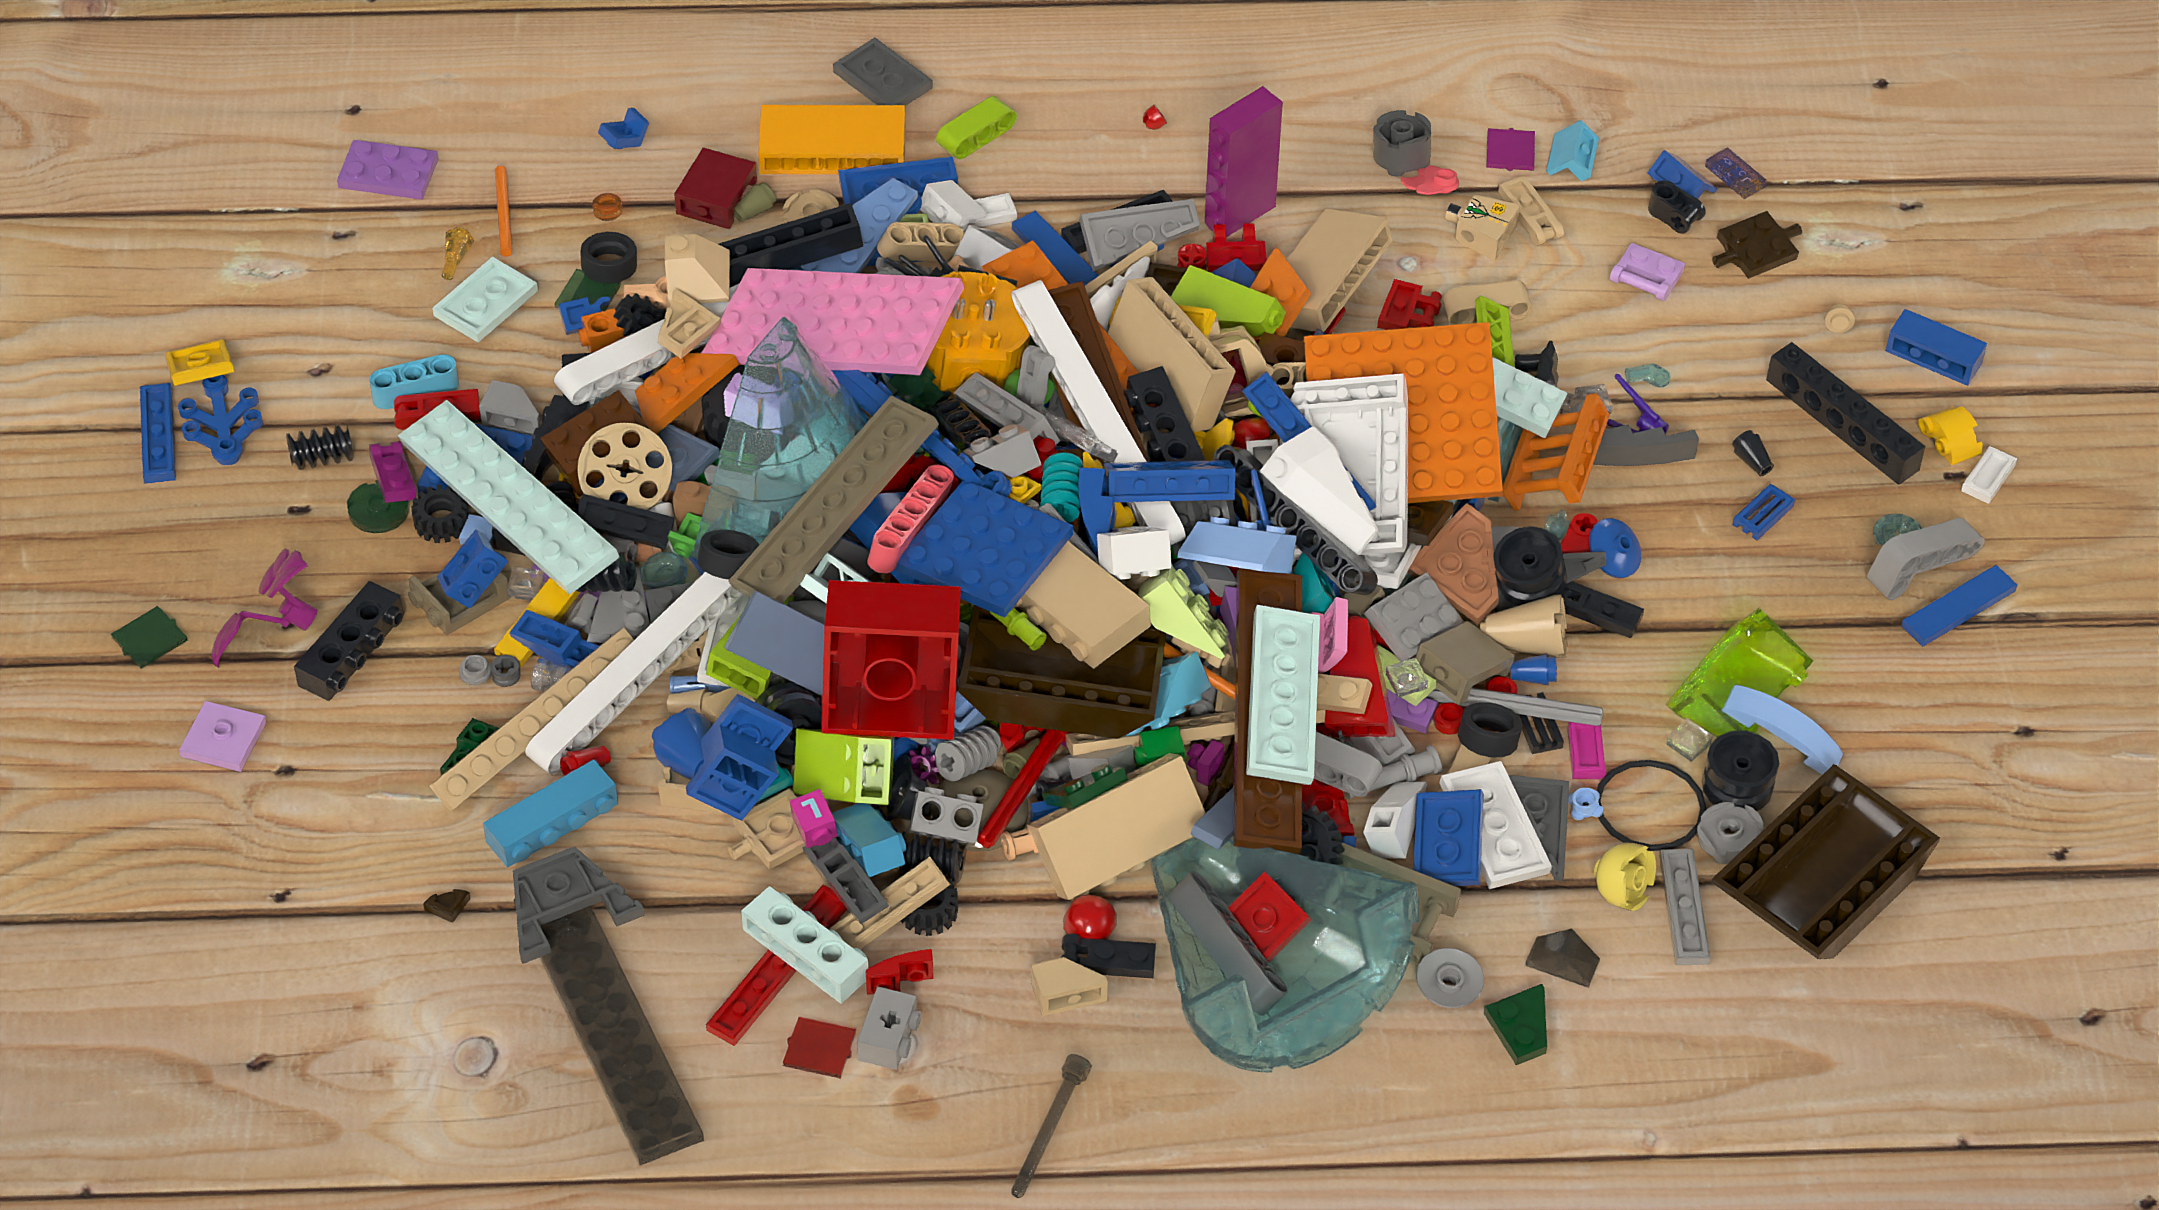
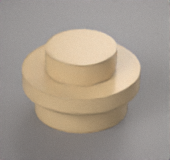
[1825,304,1855,333]

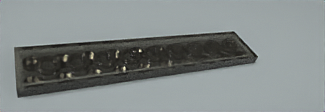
[514,899,704,1166]

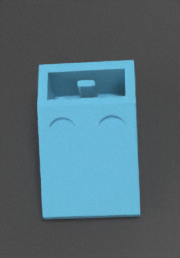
[1126,651,1211,736]

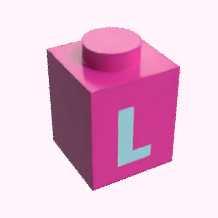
[789,789,837,848]

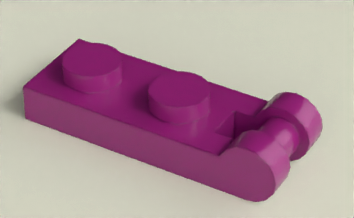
[369,441,416,503]

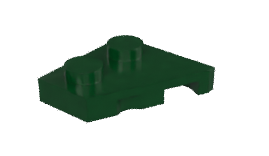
[1042,763,1128,809]
[1484,984,1547,1065]

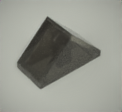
[1525,929,1600,988]

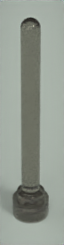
[1011,1054,1092,1198]

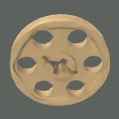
[578,423,672,510]

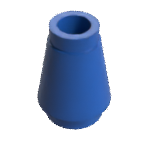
[1511,654,1557,686]

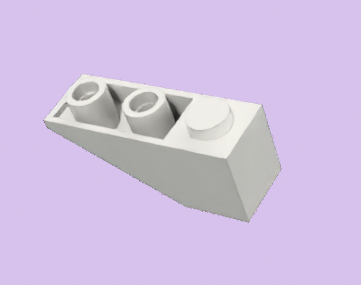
[1364,782,1427,858]

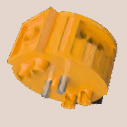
[914,265,1031,397]

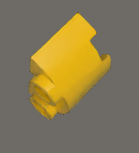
[1918,406,1983,466]

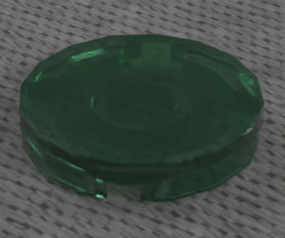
[347,480,410,534]

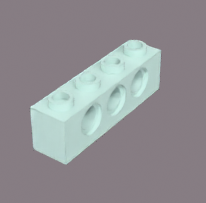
[741,886,868,1004]

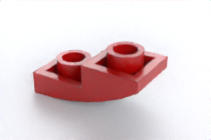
[866,949,933,995]

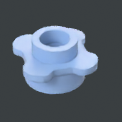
[1568,788,1603,820]

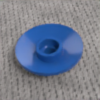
[1589,518,1641,578]

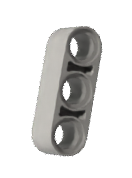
[1314,732,1383,797]

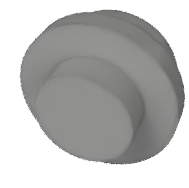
[459,655,491,685]

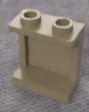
[408,572,510,635]
[1413,621,1515,705]

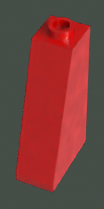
[1324,616,1395,737]

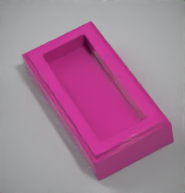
[1567,721,1606,779]

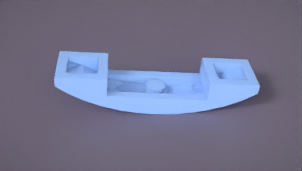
[1722,685,1843,775]

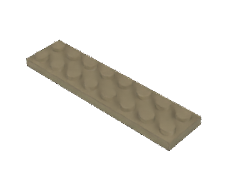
[728,396,939,603]

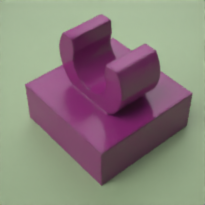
[1187,740,1224,786]

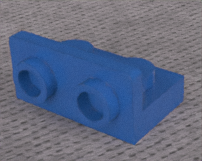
[437,529,508,608]

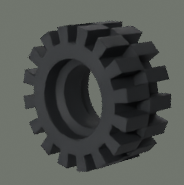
[411,485,469,543]
[900,875,958,936]

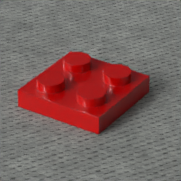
[1228,871,1312,962]

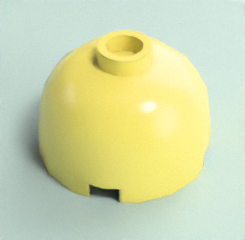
[1594,843,1656,911]

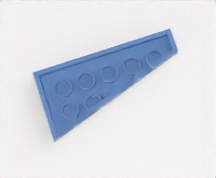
[789,178,918,273]

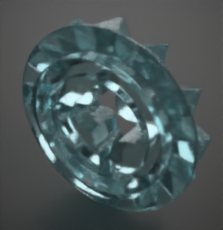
[1873,514,1922,546]

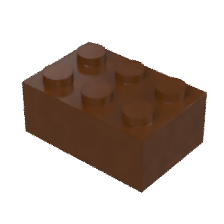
[540,390,649,497]

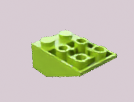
[793,728,895,805]

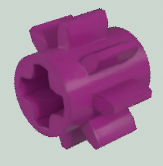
[909,746,939,784]

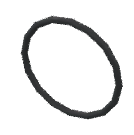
[1597,760,1707,851]

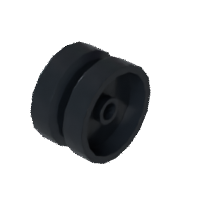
[1493,526,1568,606]
[755,682,822,765]
[1702,730,1780,811]

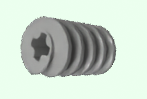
[935,725,1001,782]

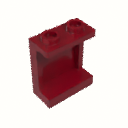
[674,148,757,229]

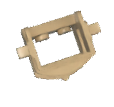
[1208,317,1274,420]

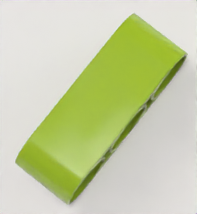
[936,96,1017,160]

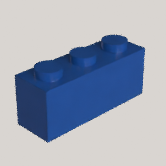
[1885,309,1987,386]

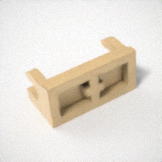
[658,767,724,813]

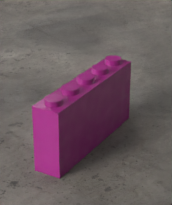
[1204,86,1283,238]

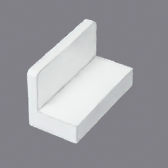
[920,180,987,232]

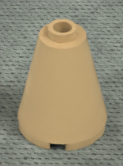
[1480,594,1568,658]

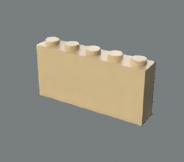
[1286,208,1393,332]
[1107,277,1236,432]
[1014,541,1151,669]
[1027,753,1206,901]

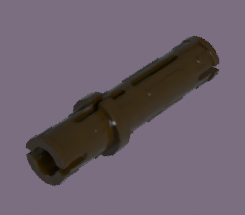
[1203,736,1235,813]

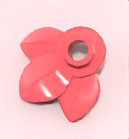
[1401,165,1459,195]

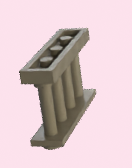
[1305,842,1461,964]

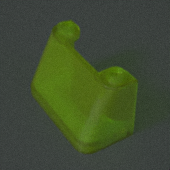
[1665,608,1813,737]

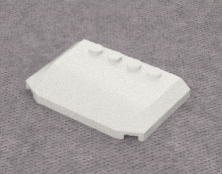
[1280,374,1408,560]

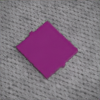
[1486,128,1535,171]

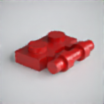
[1377,279,1442,330]

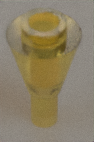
[441,228,474,280]

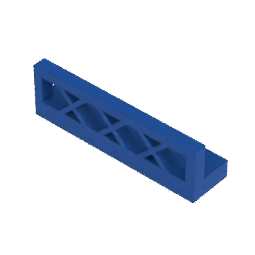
[1104,460,1235,502]

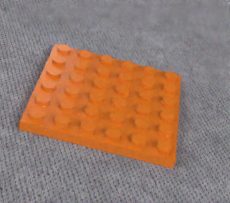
[1304,322,1503,503]

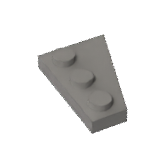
[587,567,650,643]

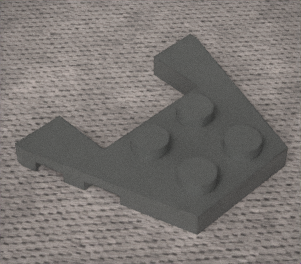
[513,846,644,964]

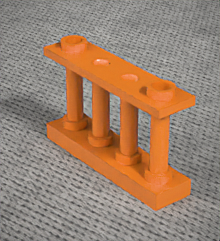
[1502,393,1610,511]

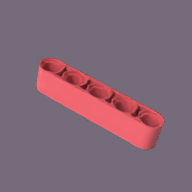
[867,465,954,573]

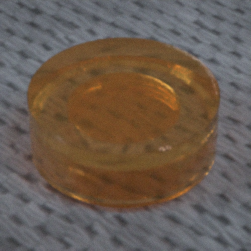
[592,193,622,221]

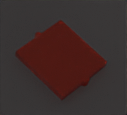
[783,1017,856,1079]

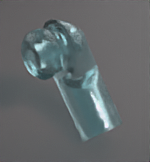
[1625,363,1671,387]

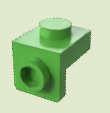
[667,513,717,558]

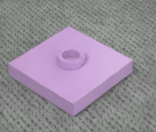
[179,701,267,772]

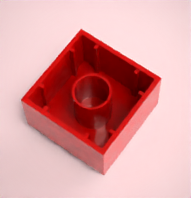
[822,580,961,740]

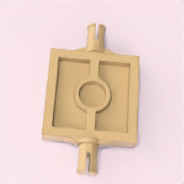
[728,788,831,870]

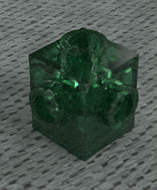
[888,366,944,412]

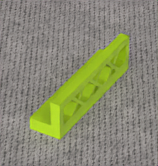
[1475,295,1515,368]

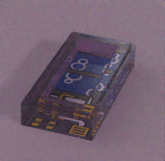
[1705,147,1767,199]

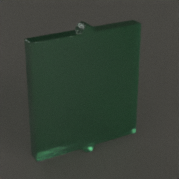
[554,268,621,311]
[111,606,188,669]

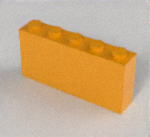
[758,105,905,174]

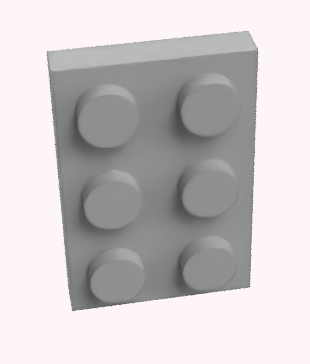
[1364,572,1465,664]

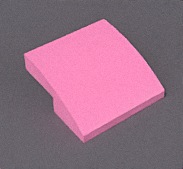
[1311,597,1348,674]

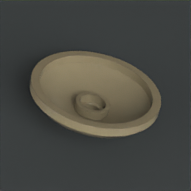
[930,769,1028,851]

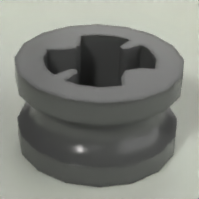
[490,655,521,687]

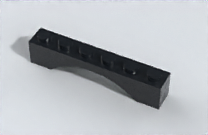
[492,395,590,556]

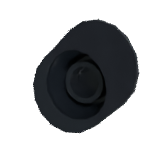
[887,755,930,821]

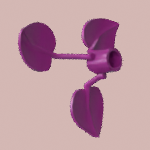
[212,548,318,668]

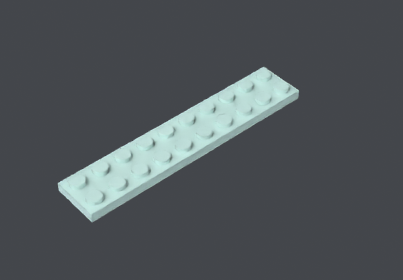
[398,400,620,595]

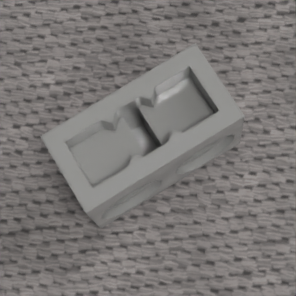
[908,787,984,845]

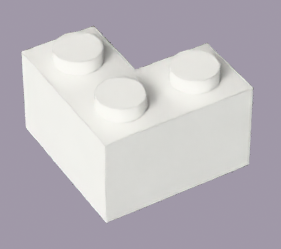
[1097,526,1171,580]

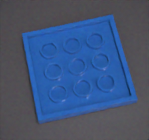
[895,480,1073,618]

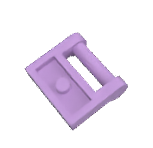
[1610,243,1685,301]

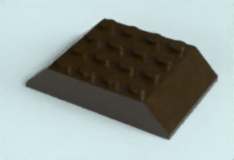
[958,605,1166,739]
[1711,764,1940,959]

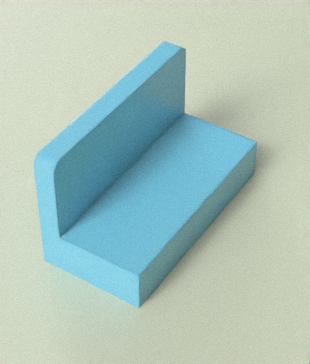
[1546,120,1599,182]

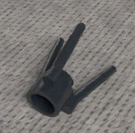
[884,235,955,277]

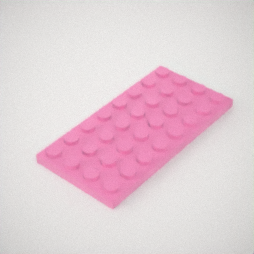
[702,268,964,375]

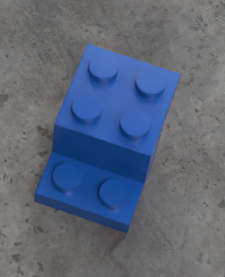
[686,694,793,821]

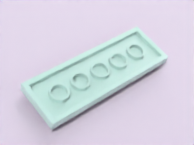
[1246,605,1320,785]

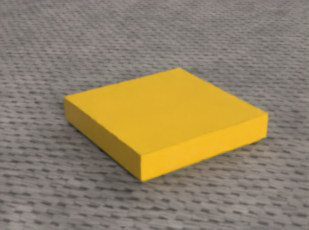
[165,339,234,386]

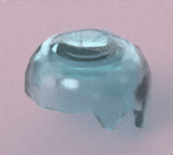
[640,552,688,590]

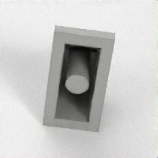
[479,380,541,436]

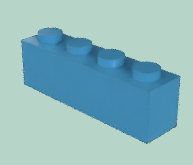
[483,760,618,868]

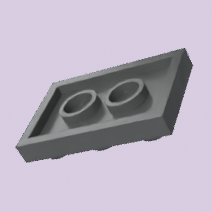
[833,37,933,106]

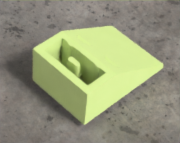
[1138,564,1229,659]

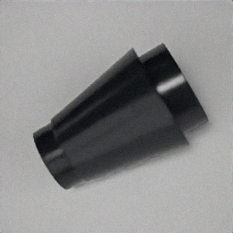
[1732,430,1774,476]

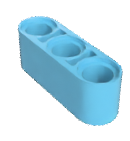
[369,354,459,409]

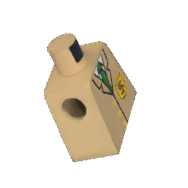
[1445,195,1520,261]

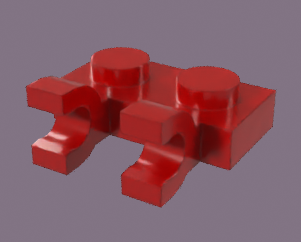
[1206,223,1267,273]

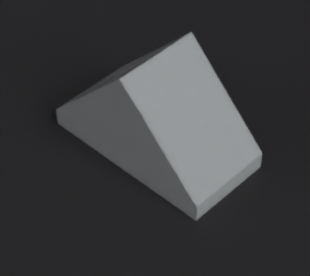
[1068,744,1136,780]

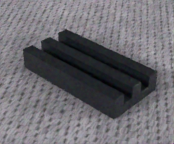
[1517,692,1564,754]

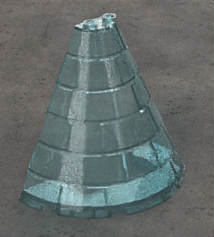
[692,317,870,559]
[1151,837,1419,1073]

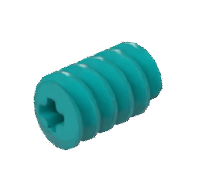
[1040,453,1083,523]

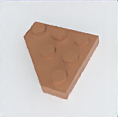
[1407,503,1499,624]

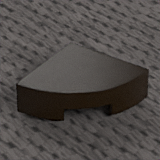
[423,889,471,923]

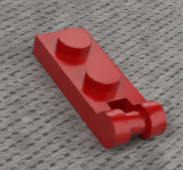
[393,389,480,430]

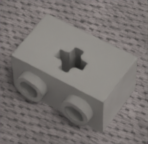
[857,986,921,1070]

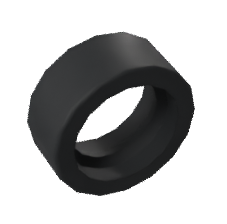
[580,231,637,284]
[698,529,760,579]
[1458,702,1523,757]

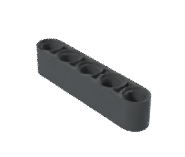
[1168,870,1288,1016]

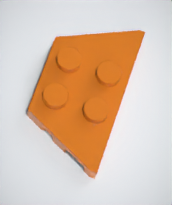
[1250,248,1311,344]
[635,353,739,434]

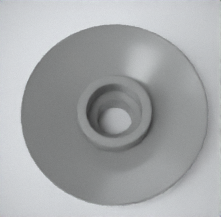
[1416,948,1484,1008]

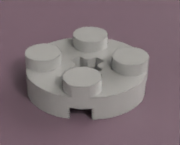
[1697,802,1764,864]

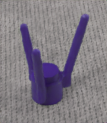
[1607,373,1669,434]

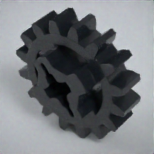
[613,293,667,336]

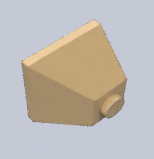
[665,234,730,305]

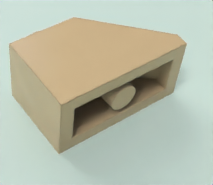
[1031,957,1108,1016]

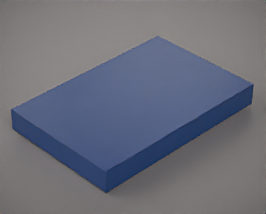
[1413,789,1484,886]

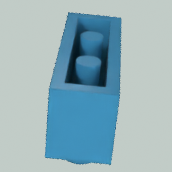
[832,803,906,877]

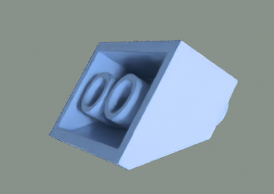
[1177,516,1297,574]

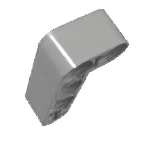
[1867,518,1985,600]

